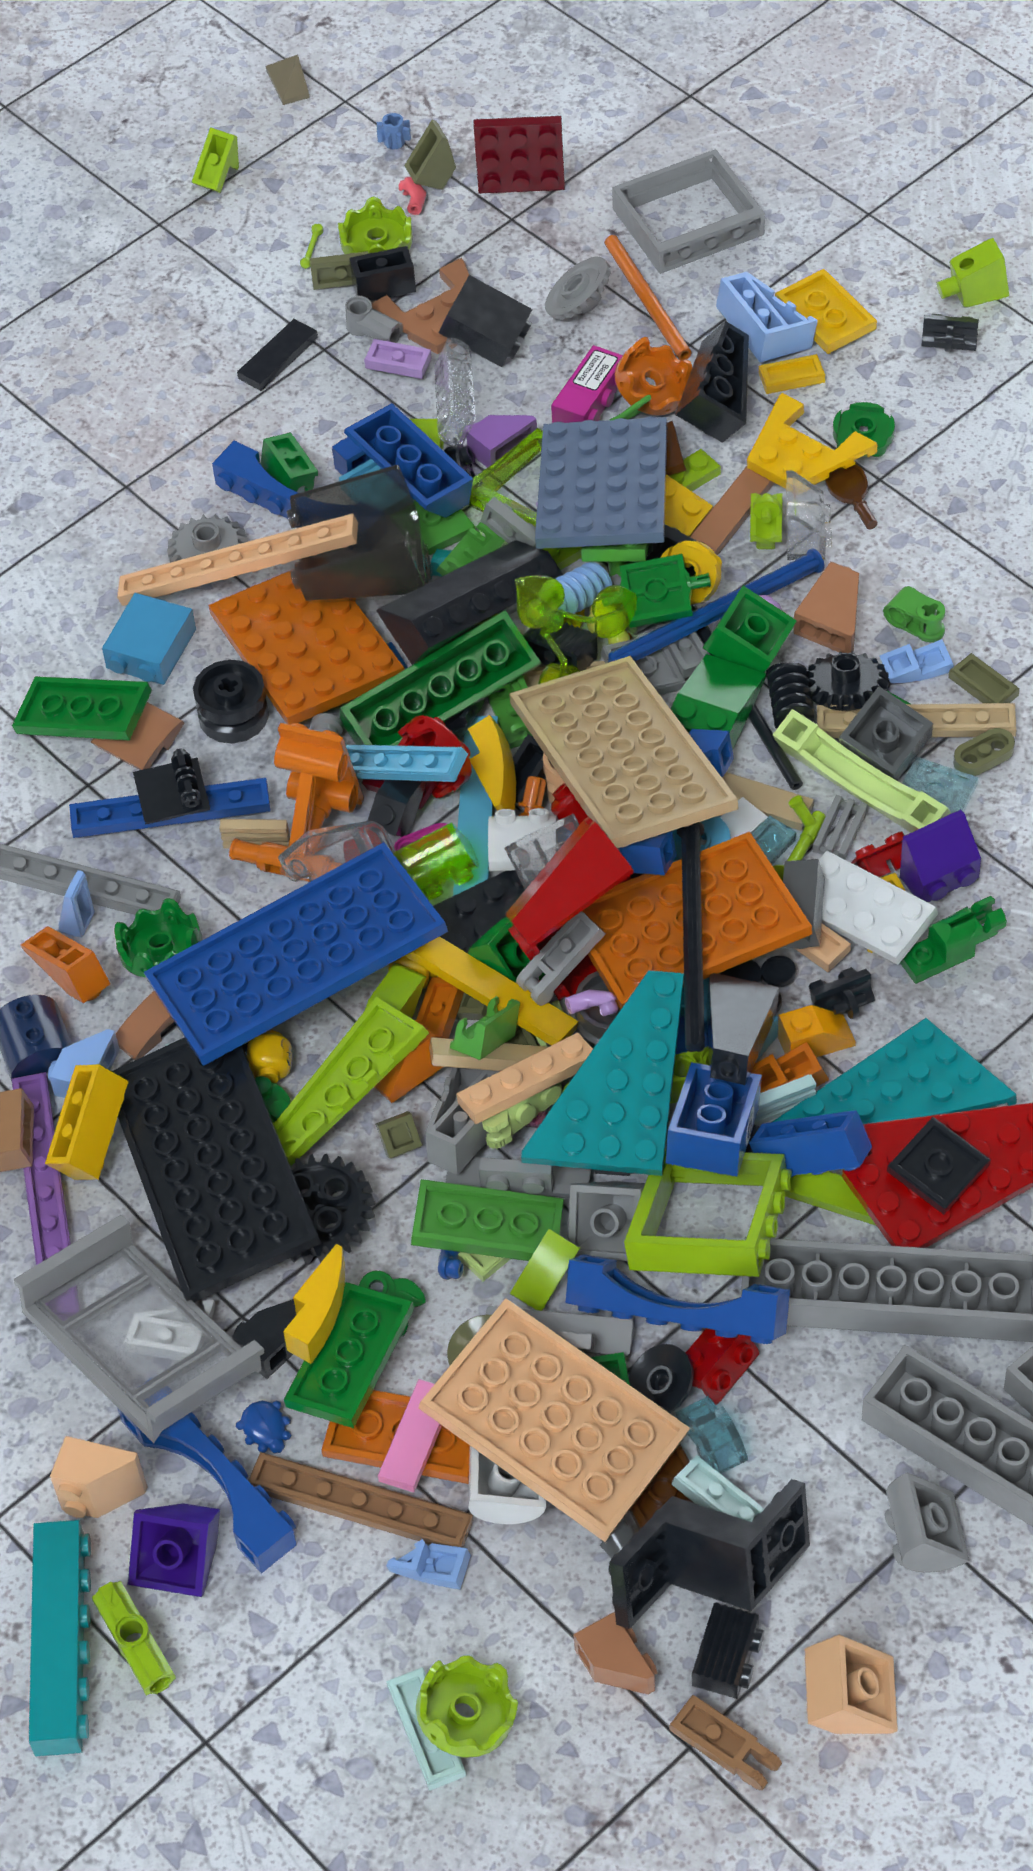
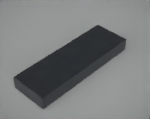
[237,319,318,391]

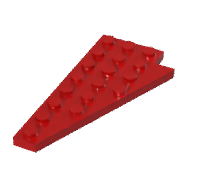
[841,1103,1033,1248]

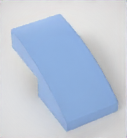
[880,639,954,683]

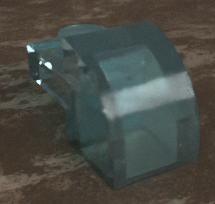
[675,1396,748,1474]

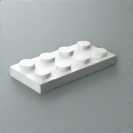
[819,851,938,965]

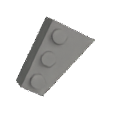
[425,1067,498,1175]

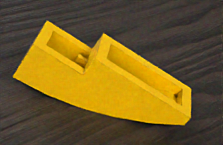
[468,715,516,811]
[283,1244,345,1364]

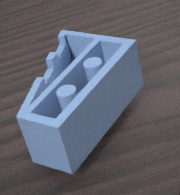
[716,272,818,362]

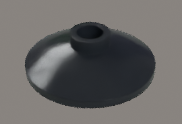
[628,1344,694,1413]

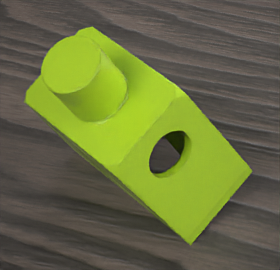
[936,238,1009,307]

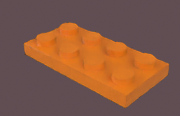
[321,1390,470,1484]

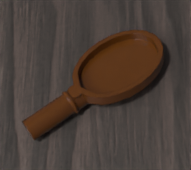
[825,463,878,530]

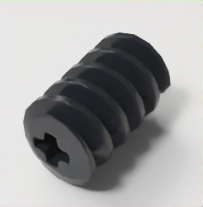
[766,663,814,729]

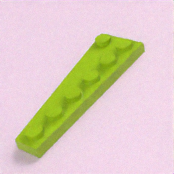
[274,996,429,1166]

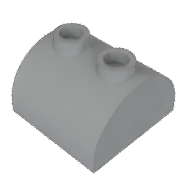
[885,1472,969,1573]

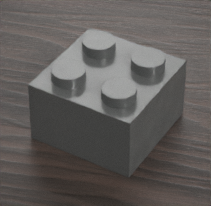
[839,686,933,781]

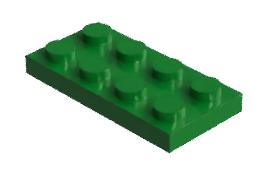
[12,676,152,740]
[284,1282,414,1428]

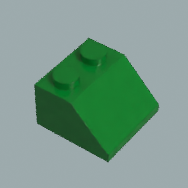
[702,585,797,673]

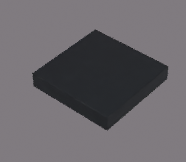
[887,1117,990,1215]

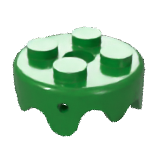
[114,898,202,978]

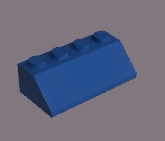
[344,403,473,518]

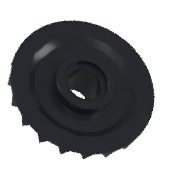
[807,651,889,711]

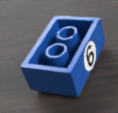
[666,1062,762,1177]

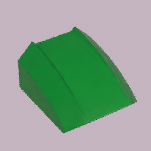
[468,916,546,983]

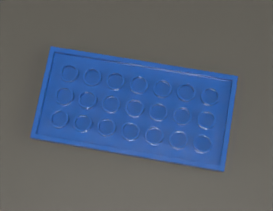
[144,842,448,1066]

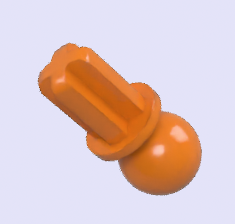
[518,776,547,816]

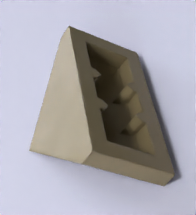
[265,54,310,105]

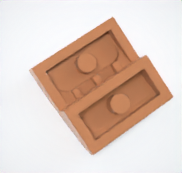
[91,702,184,770]

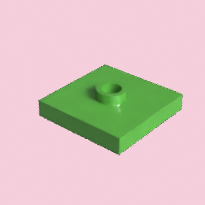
[390,501,475,559]

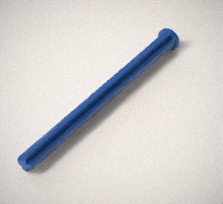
[607,548,825,663]

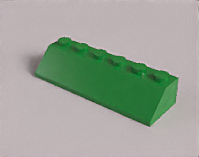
[339,610,541,746]

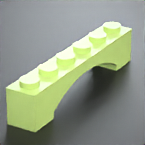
[773,709,951,833]

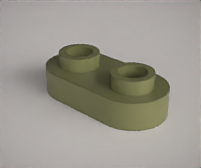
[953,728,1015,777]

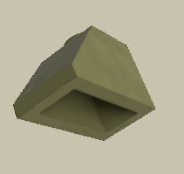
[404,120,456,190]

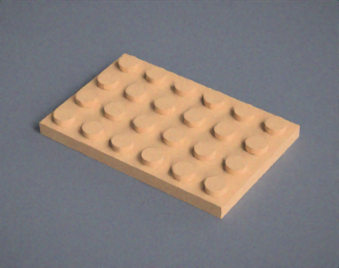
[418,1298,690,1543]

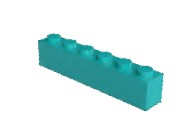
[29,1520,91,1757]

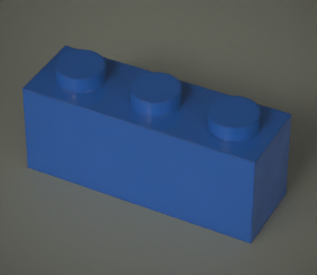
[749,1110,872,1177]

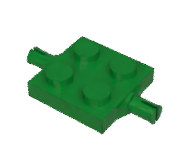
[601,554,711,628]

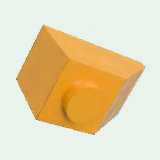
[778,1005,856,1057]

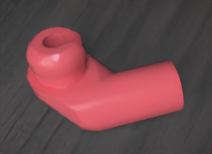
[399,176,426,215]

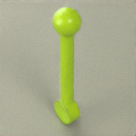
[300,224,323,269]

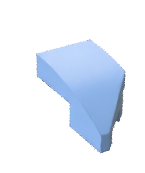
[386,1539,471,1590]

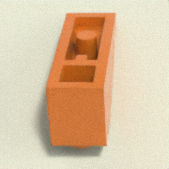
[21,926,110,1004]

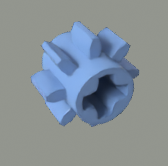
[376,113,411,149]

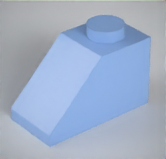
[48,1029,119,1098]

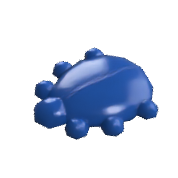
[236,1400,291,1453]

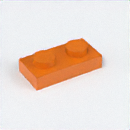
[417,977,464,1039]

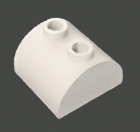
[488,808,558,871]
[468,1446,546,1524]

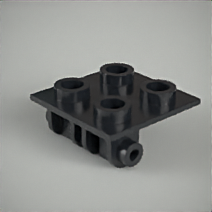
[133,748,211,825]

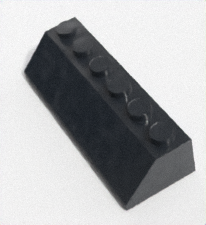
[376,540,564,665]

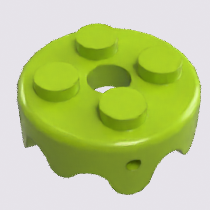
[338,197,413,254]
[416,1655,518,1758]

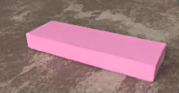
[378,1379,442,1492]

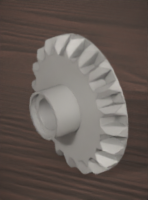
[545,257,611,320]
[167,514,248,562]

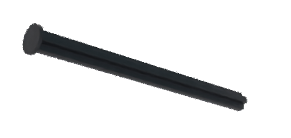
[677,822,705,1052]

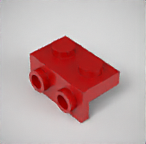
[686,1328,759,1405]

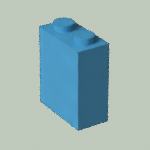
[102,593,196,685]

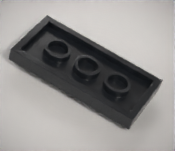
[433,870,537,953]

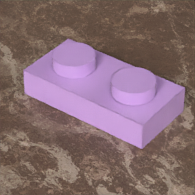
[364,339,432,379]

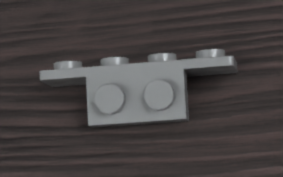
[446,1157,591,1198]
[486,1306,633,1356]

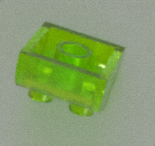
[393,822,479,901]

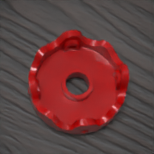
[397,715,472,798]

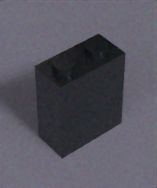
[438,275,533,367]

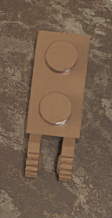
[669,1695,782,1791]

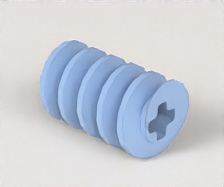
[542,562,613,620]

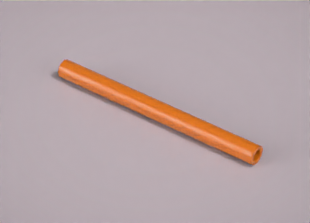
[604,235,692,361]

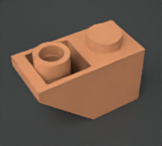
[573,1612,657,1695]

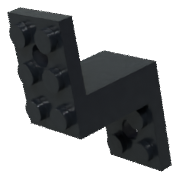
[608,1479,810,1629]

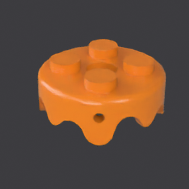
[615,337,692,416]

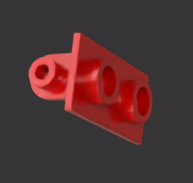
[851,831,910,878]

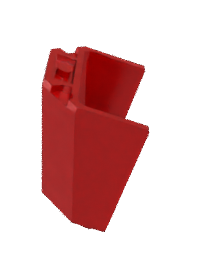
[505,817,634,1001]

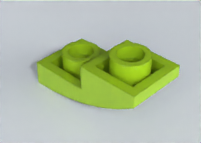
[510,1229,580,1311]

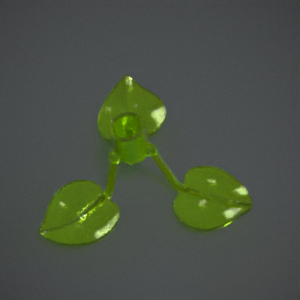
[515,575,637,684]

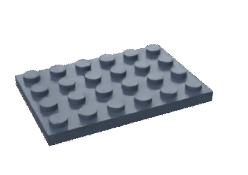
[535,417,667,549]

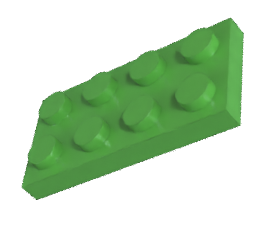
[411,1179,564,1261]

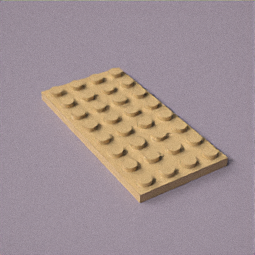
[509,656,738,848]

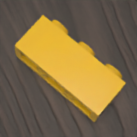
[45,1064,128,1180]

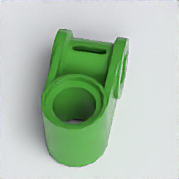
[883,586,945,642]

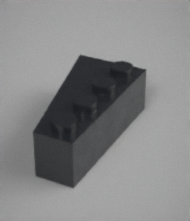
[675,321,749,443]

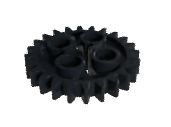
[291,1153,376,1265]

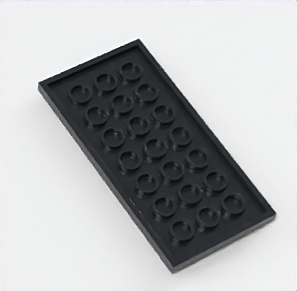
[112,1038,322,1303]

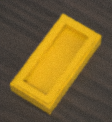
[758,354,825,394]

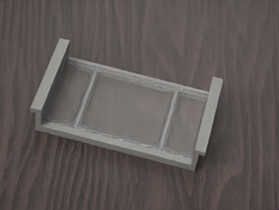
[14,1215,264,1443]

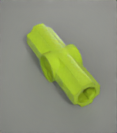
[92,1581,176,1695]

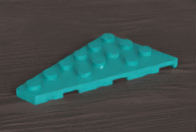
[521,970,684,1176]
[772,1018,1017,1124]

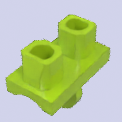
[750,493,782,550]

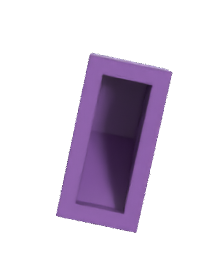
[466,415,538,471]

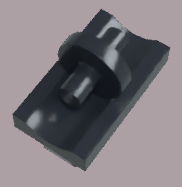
[921,314,979,352]
[809,967,875,1019]

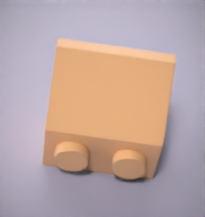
[50,1436,148,1518]
[805,1635,897,1734]

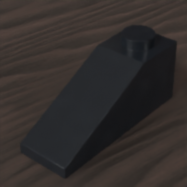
[232,1299,296,1379]

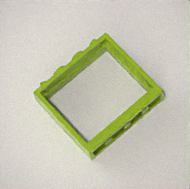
[624,1149,792,1277]

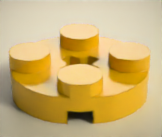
[661,541,722,605]

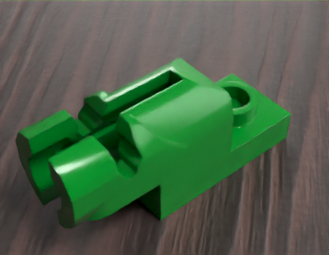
[900,896,1007,984]

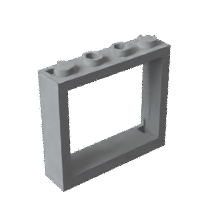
[612,149,765,274]

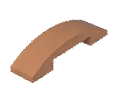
[116,991,174,1060]

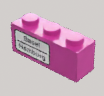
[551,345,623,423]

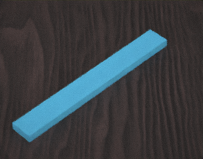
[453,716,498,896]

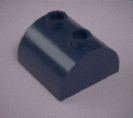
[0,995,72,1082]

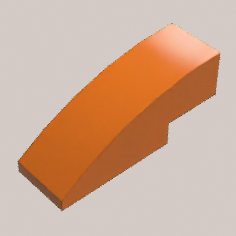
[751,1042,829,1093]

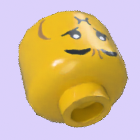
[247,1030,292,1083]

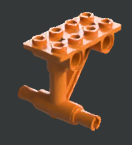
[229,723,364,882]

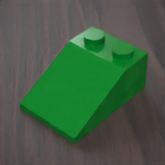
[671,654,767,750]

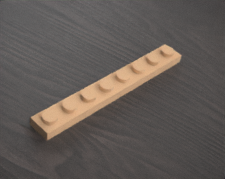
[117,513,358,606]

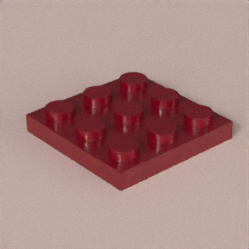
[473,116,565,194]

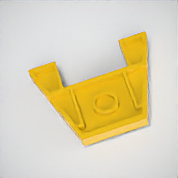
[747,393,877,494]

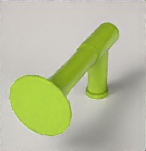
[773,795,826,881]

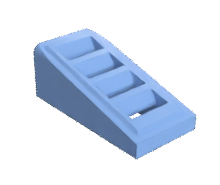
[59,870,95,937]

